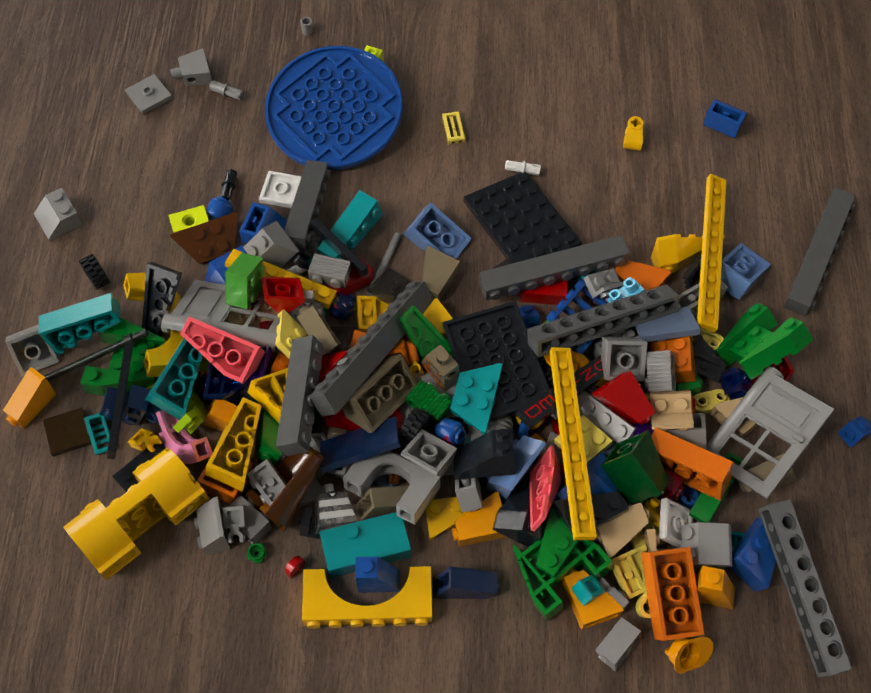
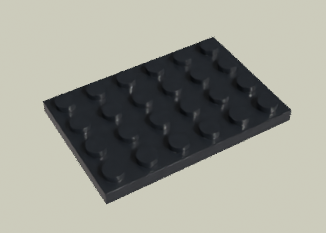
[464,172,582,264]
[442,301,549,422]

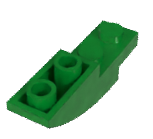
[689,452,745,523]

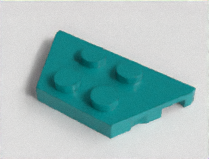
[450,363,503,435]

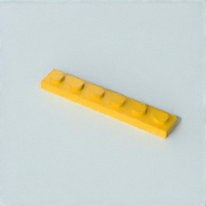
[225,249,337,309]

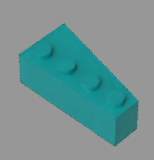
[317,190,384,259]
[38,293,121,355]
[145,338,203,420]

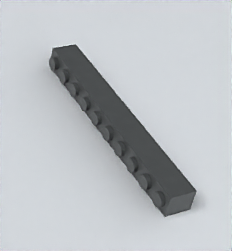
[309,281,434,416]

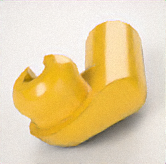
[645,497,660,529]

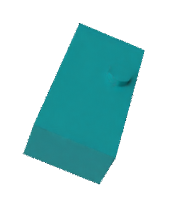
[319,512,411,578]

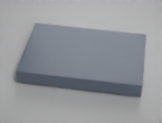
[635,306,700,342]

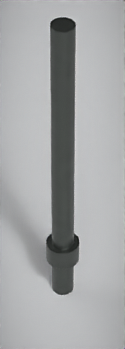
[44,328,149,382]

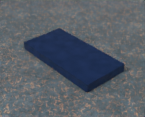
[320,416,400,473]

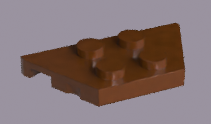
[170,211,238,264]

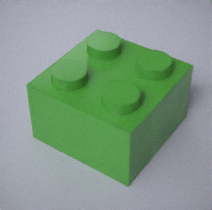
[225,253,265,309]

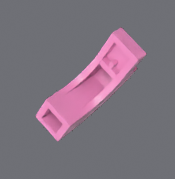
[156,410,213,464]

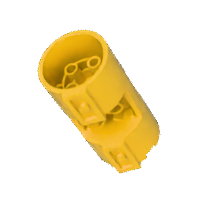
[63,447,209,581]

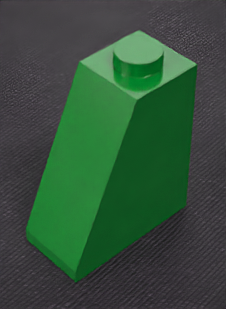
[255,408,282,466]

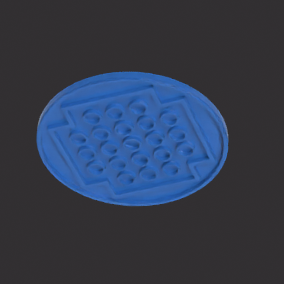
[265,46,403,170]

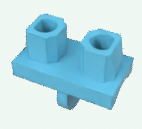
[607,277,645,303]

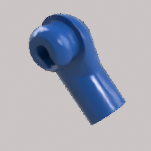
[516,421,530,440]

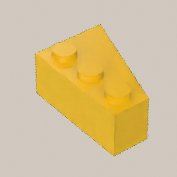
[248,368,288,423]

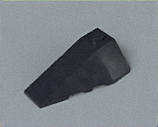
[492,467,545,547]

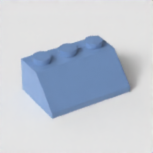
[486,435,546,501]

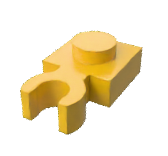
[128,428,162,452]

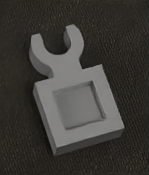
[223,505,247,543]
[598,578,629,610]

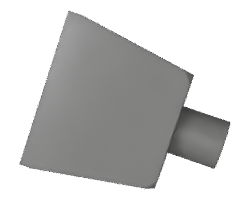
[170,49,212,86]

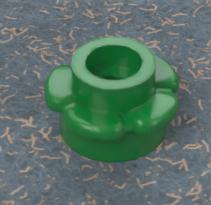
[246,543,267,563]

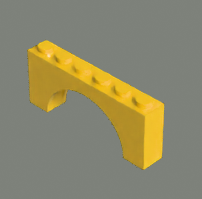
[123,273,184,377]
[302,566,432,629]

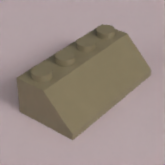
[341,354,417,433]

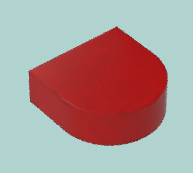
[285,555,306,579]

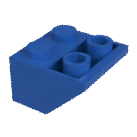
[703,99,749,138]
[239,202,287,244]

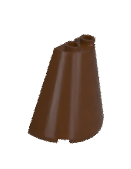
[243,446,324,532]

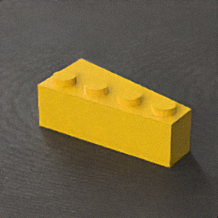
[205,397,261,492]

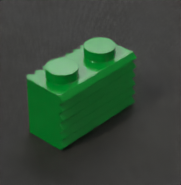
[406,380,452,425]

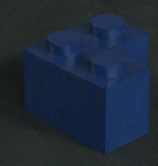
[99,385,151,425]

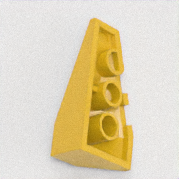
[651,234,725,274]

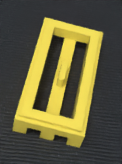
[442,111,466,145]

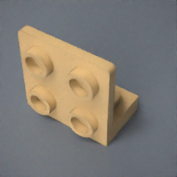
[650,391,694,431]

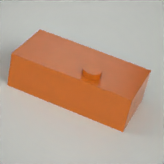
[651,428,733,501]
[641,547,704,641]

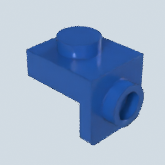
[519,305,541,329]
[838,416,871,447]

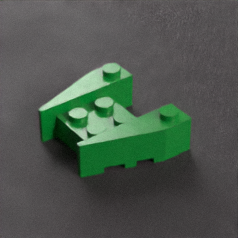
[716,303,814,380]
[80,318,166,396]
[512,518,613,622]

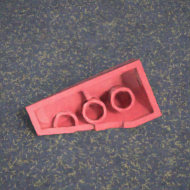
[180,316,265,384]
[529,446,562,531]

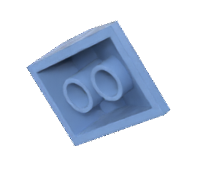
[403,203,472,259]
[721,243,771,300]

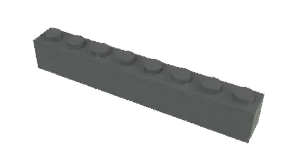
[783,188,856,316]
[479,235,630,301]

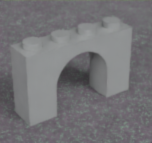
[343,451,440,525]

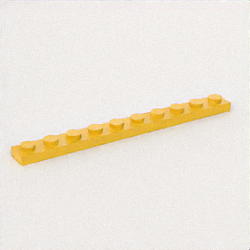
[697,174,726,333]
[549,347,597,540]

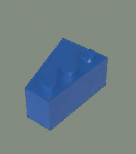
[729,517,776,592]

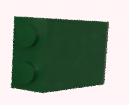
[601,430,669,505]

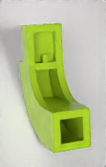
[173,389,207,434]

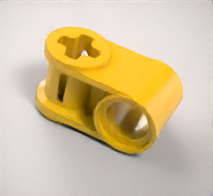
[623,116,644,151]

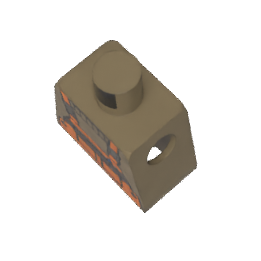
[421,345,459,391]

